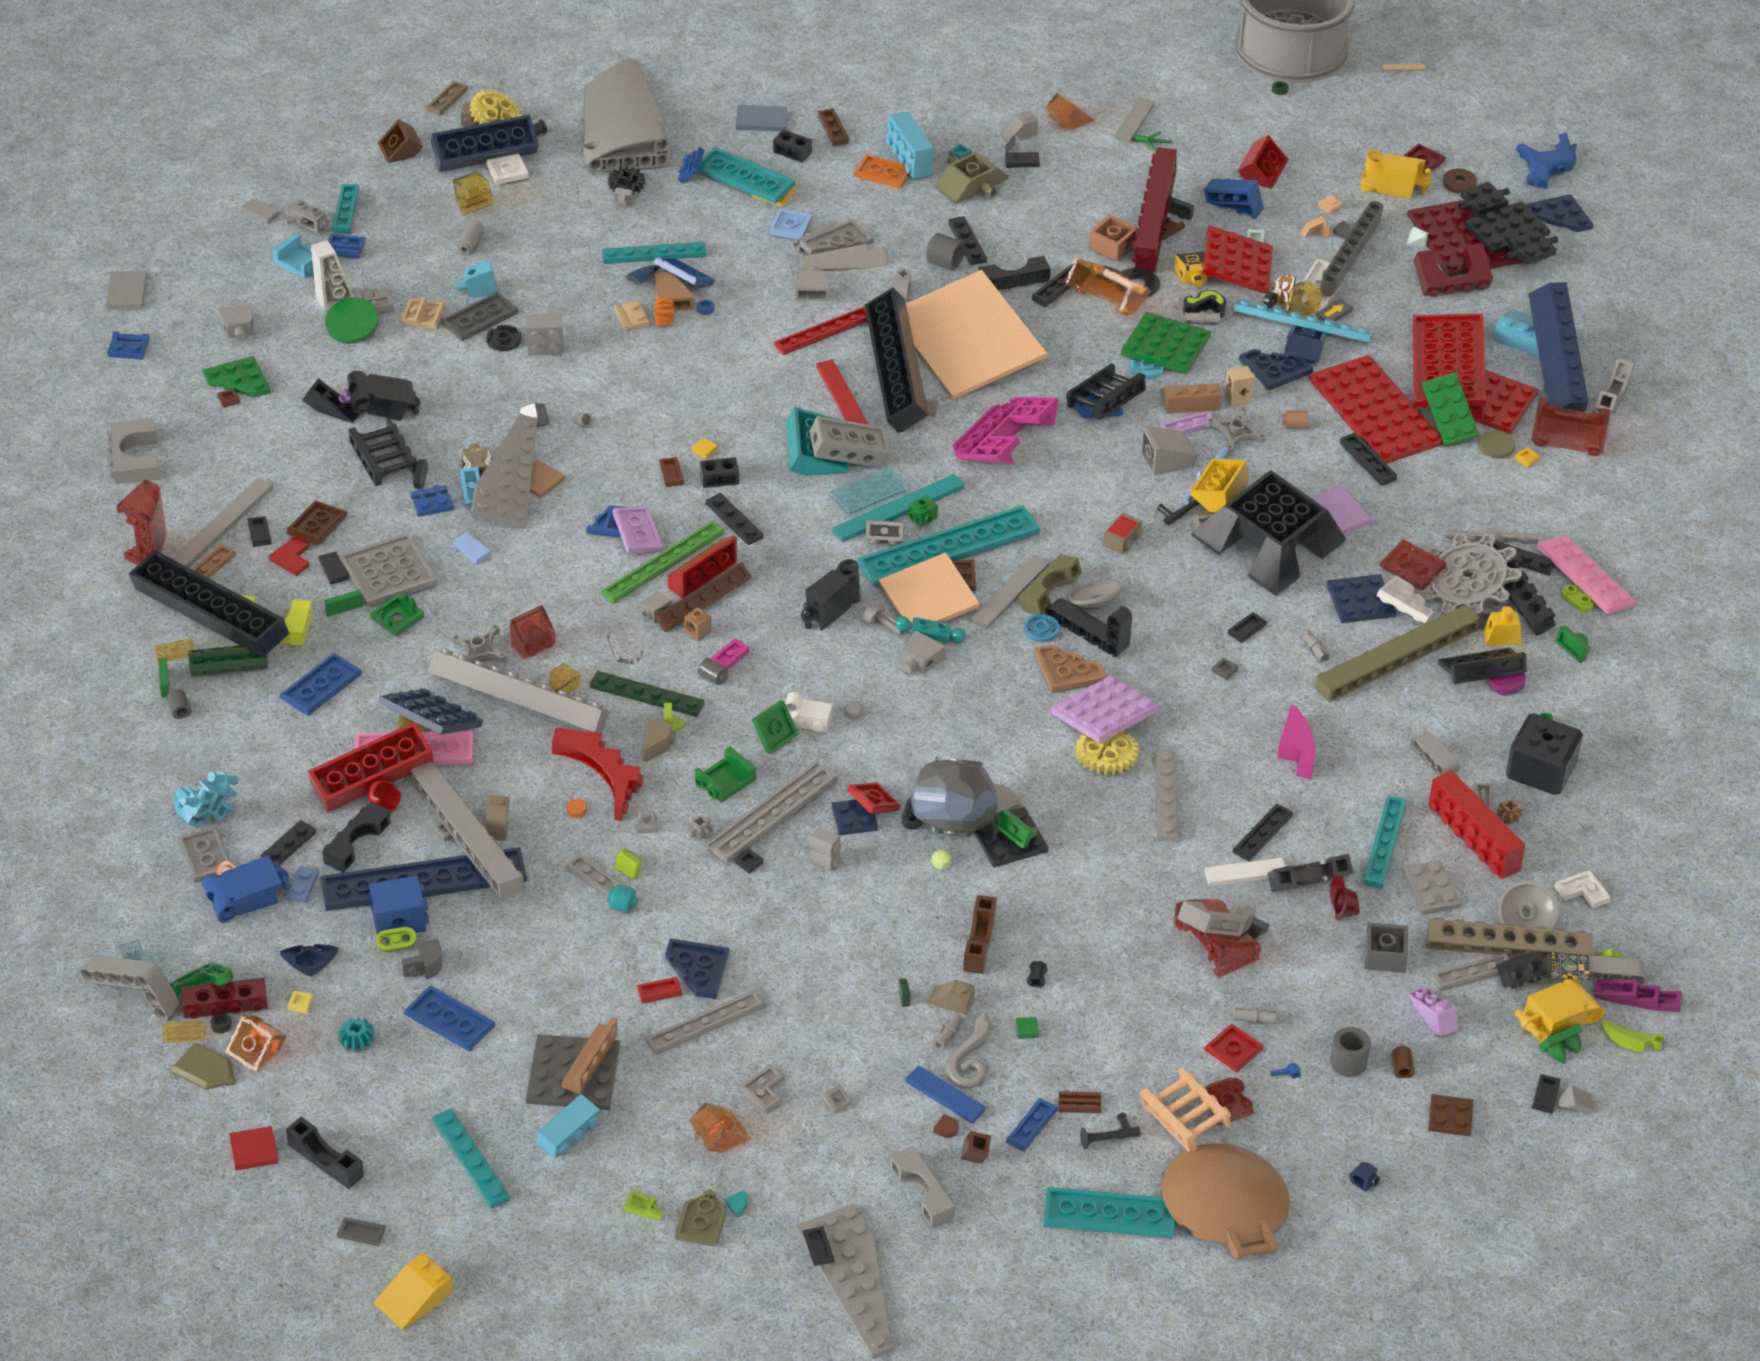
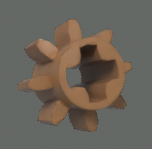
[1497,800,1522,824]

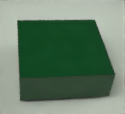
[898,978,911,1007]

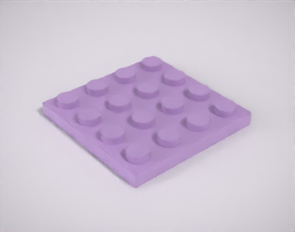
[1051,676,1160,743]

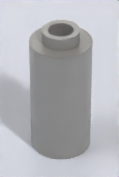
[457,220,484,254]

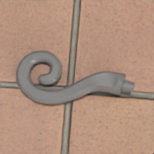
[946,1014,992,1088]

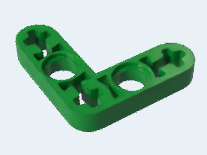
[169,962,234,996]

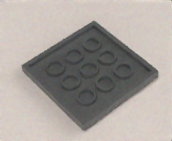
[526,1034,620,1110]

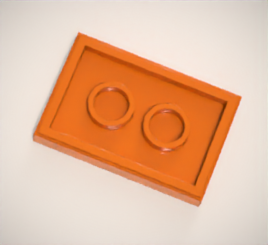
[854,154,910,189]

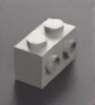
[865,520,905,544]

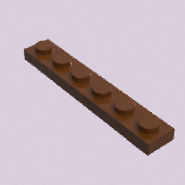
[654,562,752,632]

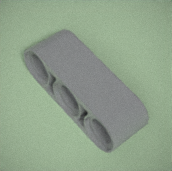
[1410,732,1460,776]

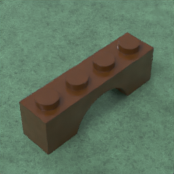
[963,895,997,974]

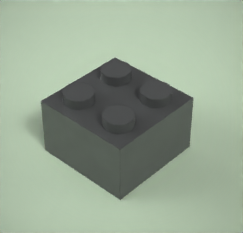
[1364,922,1408,972]

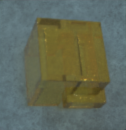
[453,171,494,215]

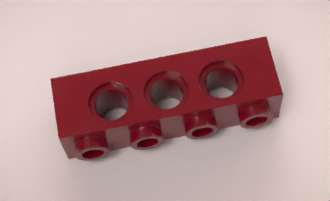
[181,977,268,1019]

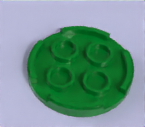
[325,297,379,344]

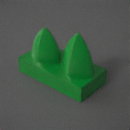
[995,809,1037,848]
[1538,1023,1583,1064]

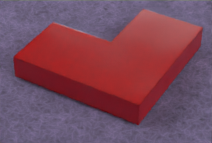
[269,537,310,577]

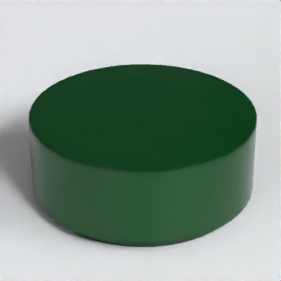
[1272,81,1289,95]

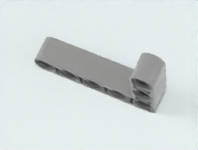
[80,956,181,1021]

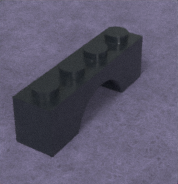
[978,256,1051,290]
[322,801,391,873]
[1267,854,1354,892]
[286,1116,364,1189]

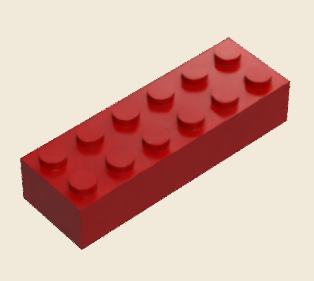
[308,722,434,813]
[1428,770,1526,880]

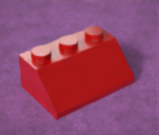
[1238,135,1289,189]

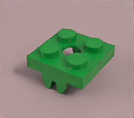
[370,593,424,636]

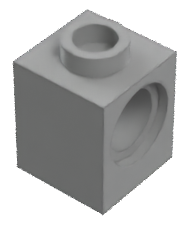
[641,591,671,624]

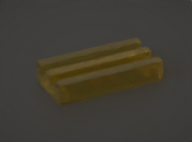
[154,638,195,663]

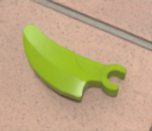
[1601,1019,1664,1053]

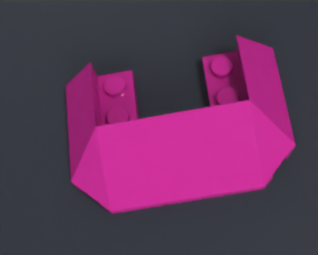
[952,397,1058,465]

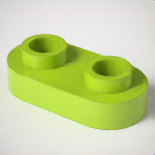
[1561,585,1594,612]
[375,927,416,952]

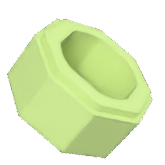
[932,849,952,869]

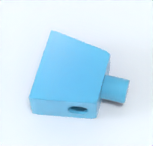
[456,260,498,297]

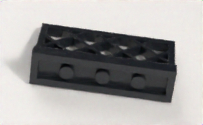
[1438,647,1527,684]

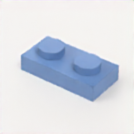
[287,866,319,903]

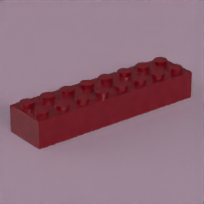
[1132,147,1177,272]

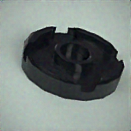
[486,325,521,351]

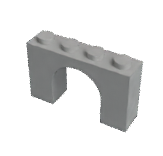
[107,419,160,484]

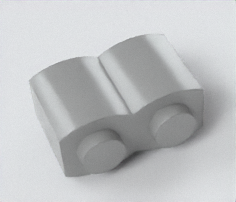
[810,827,842,871]

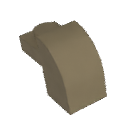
[485,796,510,841]

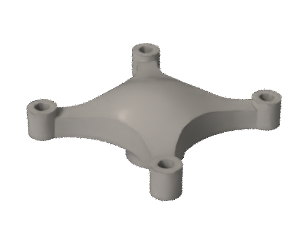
[1206,407,1266,454]
[453,624,507,663]

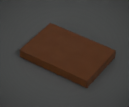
[287,500,347,545]

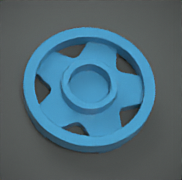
[1024,614,1060,642]

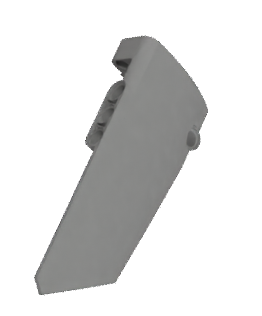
[584,58,670,172]

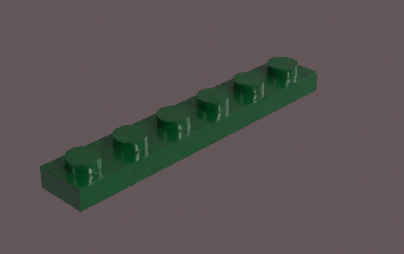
[590,671,704,717]

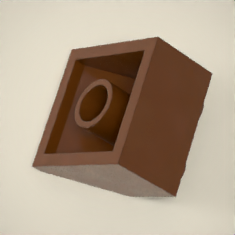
[378,119,423,163]

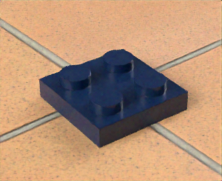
[832,799,878,836]

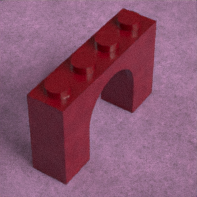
[1413,243,1493,297]

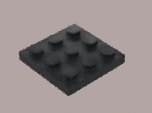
[973,806,1049,868]

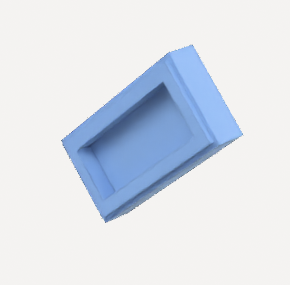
[452,532,491,564]

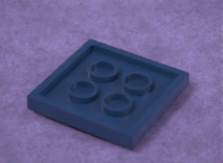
[1326,574,1396,624]

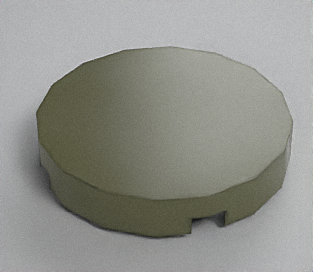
[1478,430,1515,459]

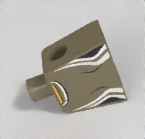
[461,443,493,477]

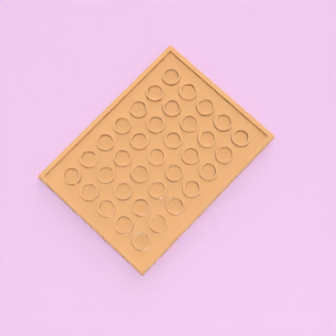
[906,270,1047,400]

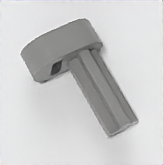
[863,604,903,635]

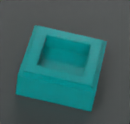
[949,144,972,159]

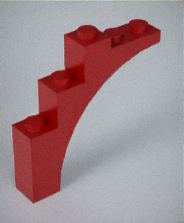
[552,728,644,821]

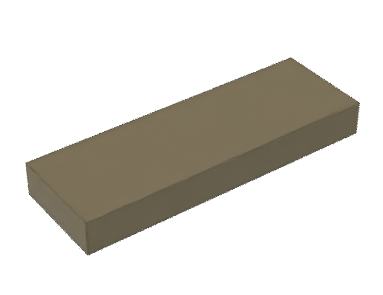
[426,81,468,116]

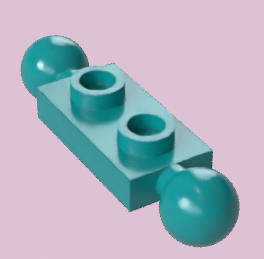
[895,616,966,643]

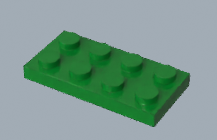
[1422,372,1479,447]

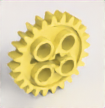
[470,89,523,124]
[1076,730,1139,775]

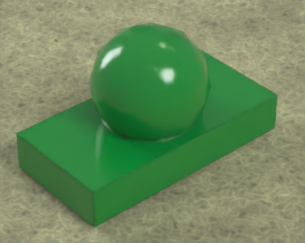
[1555,625,1590,663]

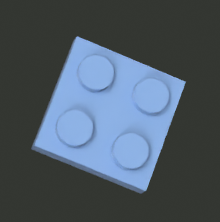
[769,209,812,240]

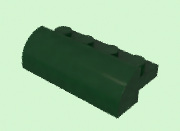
[188,645,268,676]

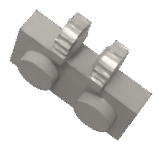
[362,289,393,313]

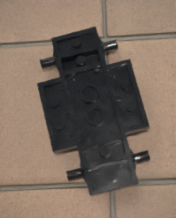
[1458,182,1558,264]

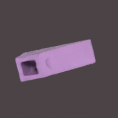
[1408,988,1459,1036]

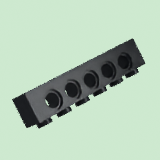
[1493,542,1556,636]

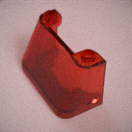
[1531,397,1611,456]
[117,480,167,565]
[1174,898,1261,978]

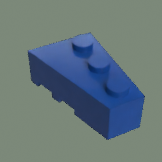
[1204,178,1264,219]

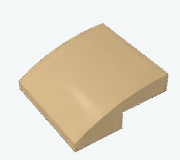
[400,297,446,329]

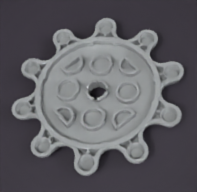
[1415,533,1522,616]

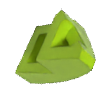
[622,1189,664,1220]

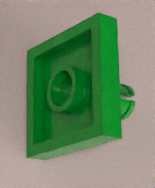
[752,700,799,754]

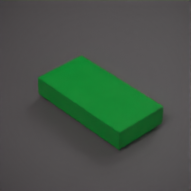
[324,590,363,617]
[159,658,169,698]

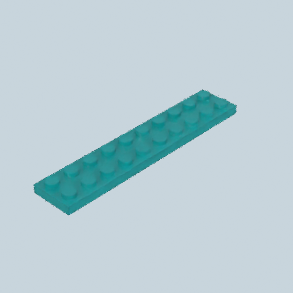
[858,505,1040,587]

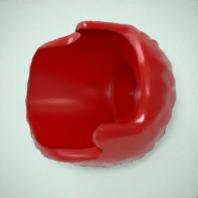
[367,780,401,812]

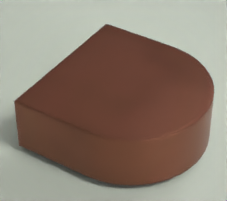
[933,1114,958,1138]

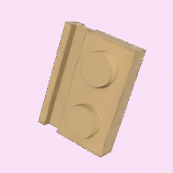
[614,300,649,331]

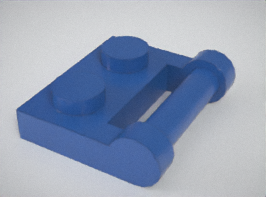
[107,331,150,360]

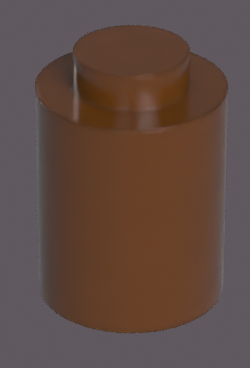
[1391,1046,1415,1078]

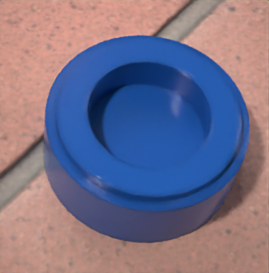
[697,300,715,315]

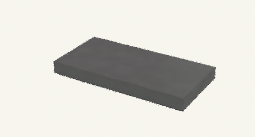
[441,292,519,341]

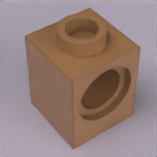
[684,607,711,641]

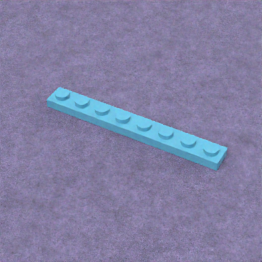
[1233,299,1373,343]

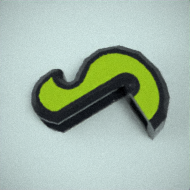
[1183,290,1226,318]

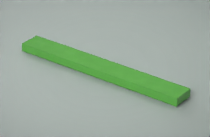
[601,521,725,604]

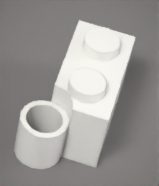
[785,692,833,733]

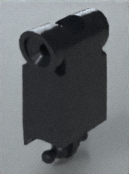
[347,371,420,421]
[801,559,861,631]

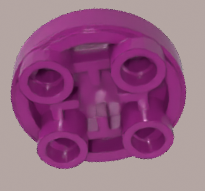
[1487,673,1526,696]

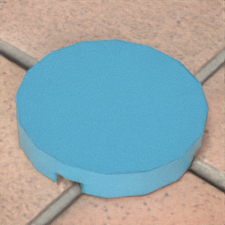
[1130,358,1164,380]

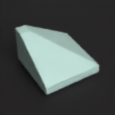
[1406,226,1428,247]
[1247,229,1265,243]

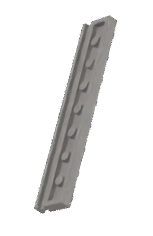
[706,761,837,864]

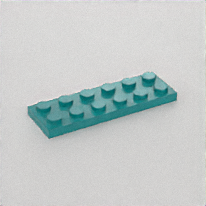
[698,147,796,204]
[1044,1187,1175,1238]

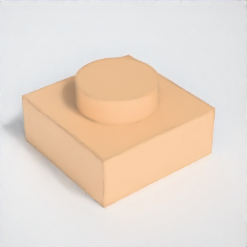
[1318,195,1343,214]

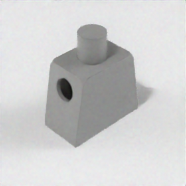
[796,266,829,301]
[218,303,253,341]
[902,631,946,673]

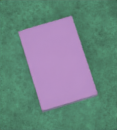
[1311,486,1372,534]
[612,507,664,554]

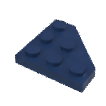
[1525,194,1594,232]
[1239,349,1313,390]
[665,938,730,999]

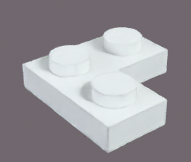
[1555,870,1611,909]

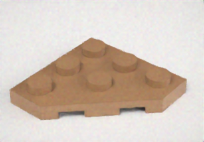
[1034,645,1107,693]

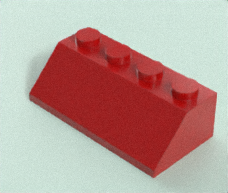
[667,535,737,599]

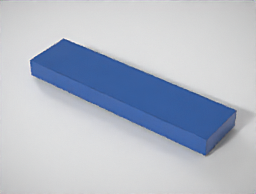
[906,1066,985,1124]

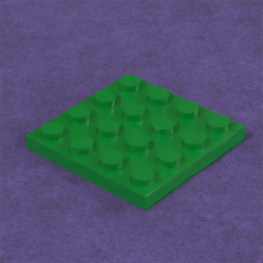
[1121,312,1212,374]

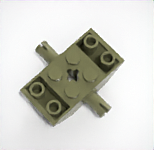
[935,152,1009,204]

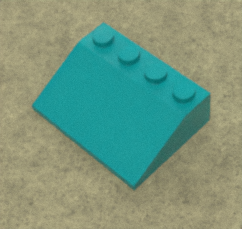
[786,407,848,475]

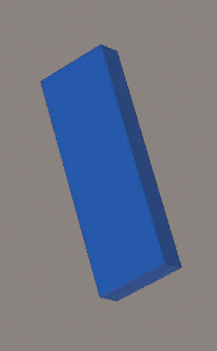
[1006,1098,1058,1152]

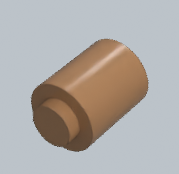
[1282,410,1309,429]

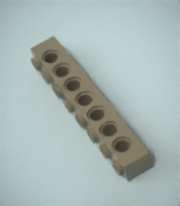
[1426,917,1593,959]

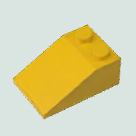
[374,1252,453,1330]

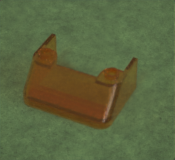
[1064,258,1151,316]

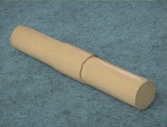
[1382,64,1425,71]

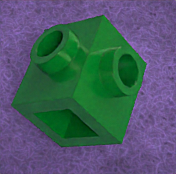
[908,495,938,527]

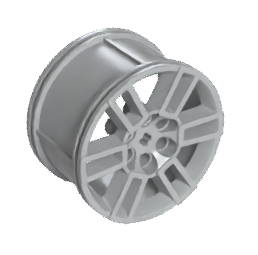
[1235,0,1355,83]

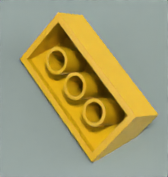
[1190,459,1249,512]

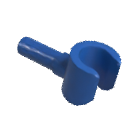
[1270,1063,1301,1079]

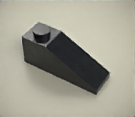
[302,378,360,423]

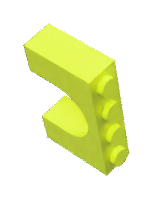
[241,595,313,645]

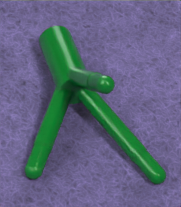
[1133,131,1172,153]

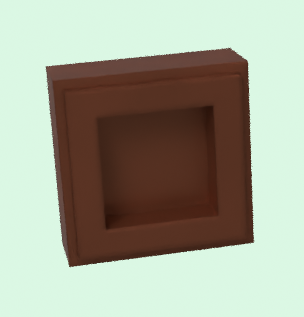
[217,389,240,408]

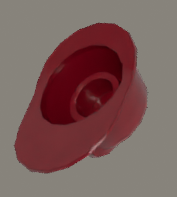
[1330,875,1360,920]

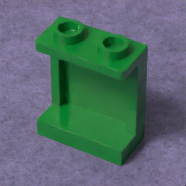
[695,746,756,803]

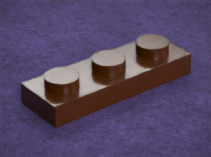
[818,108,849,146]

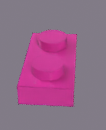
[710,638,749,670]

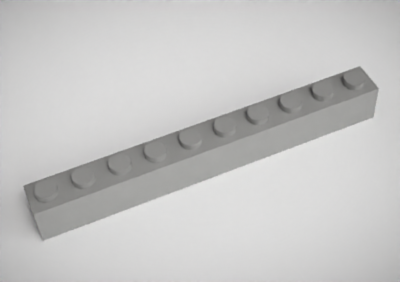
[428,648,609,733]
[410,761,524,899]

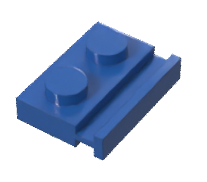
[678,147,705,183]
[328,233,365,258]

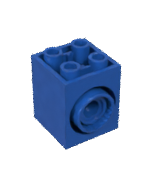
[369,876,429,934]

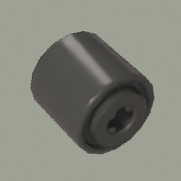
[926,233,965,271]
[1330,1027,1371,1077]

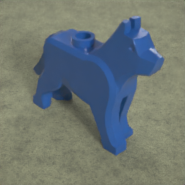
[1516,133,1577,189]

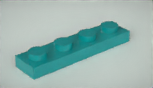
[332,184,359,233]

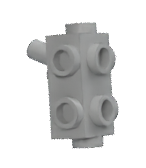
[284,201,329,234]

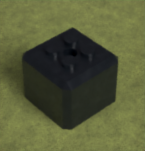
[1506,713,1583,795]

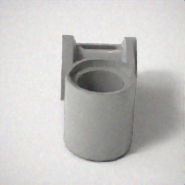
[891,268,911,300]

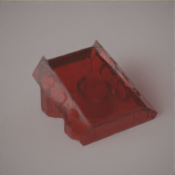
[1205,1077,1255,1126]

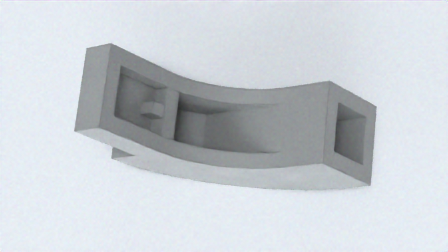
[1595,358,1635,413]

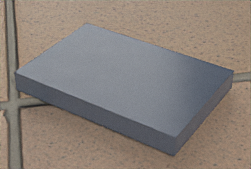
[736,105,787,131]

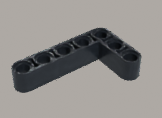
[1045,598,1132,657]

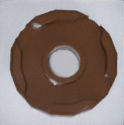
[1443,168,1477,193]

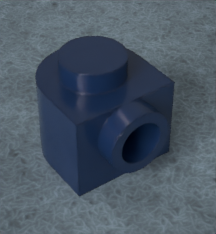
[1349,1162,1380,1192]

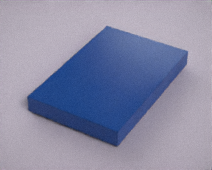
[654,257,715,285]

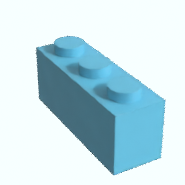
[536,1094,600,1158]

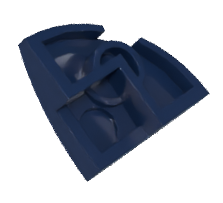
[625,265,661,285]
[280,944,338,977]

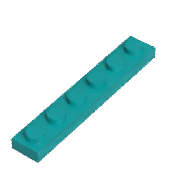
[602,242,707,264]
[1363,795,1407,889]
[432,1108,510,1209]

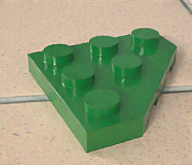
[202,356,271,398]

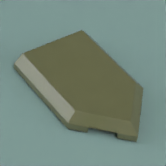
[172,1043,236,1090]
[675,1189,727,1247]

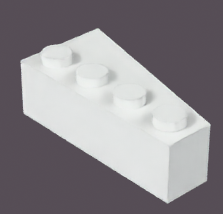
[311,240,355,311]

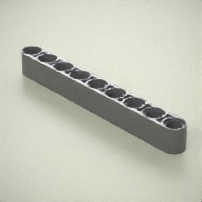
[1319,201,1384,296]

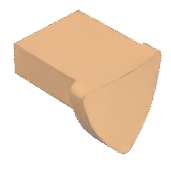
[1301,216,1331,237]

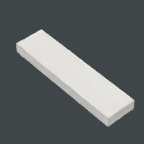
[1204,858,1285,887]

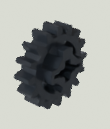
[608,166,645,195]

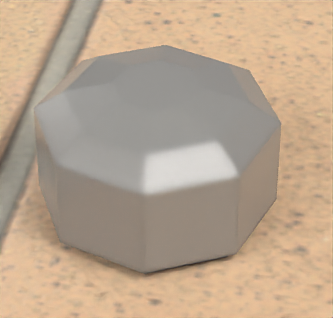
[845,701,863,720]

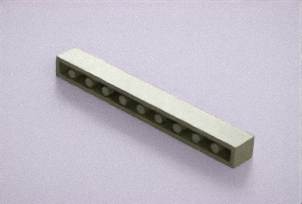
[1315,605,1480,702]

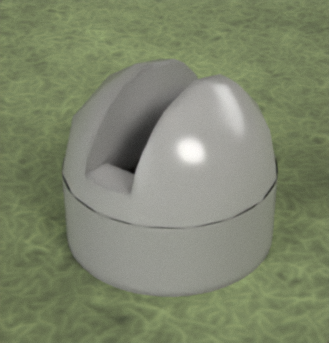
[576,413,592,427]

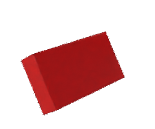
[637,977,682,1004]

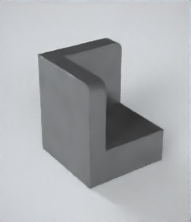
[520,403,550,426]

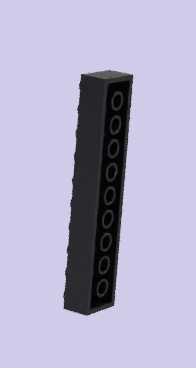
[865,287,929,433]
[129,550,290,658]

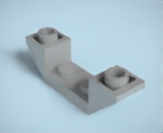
[1177,900,1257,936]

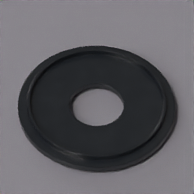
[1115,268,1160,298]

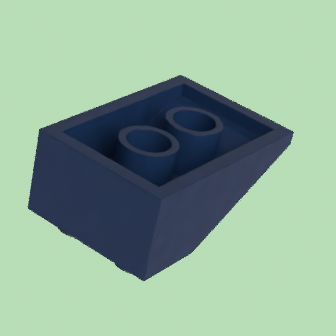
[1284,325,1327,363]

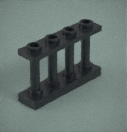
[1066,363,1146,420]
[348,418,417,486]

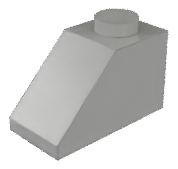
[1000,111,1038,143]

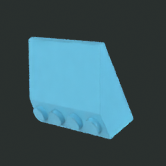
[1493,309,1578,356]

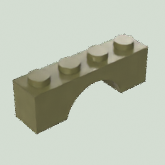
[1019,554,1082,615]

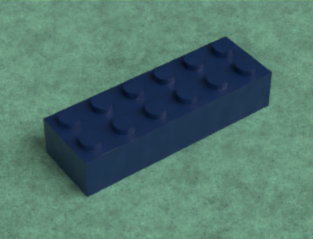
[431,114,539,172]

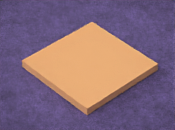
[879,553,980,633]

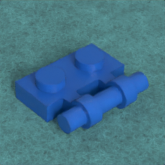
[410,485,454,517]

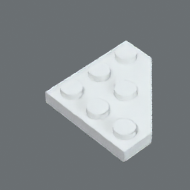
[1376,575,1434,623]

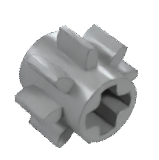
[688,816,713,840]

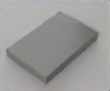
[106,271,147,309]
[177,827,230,883]

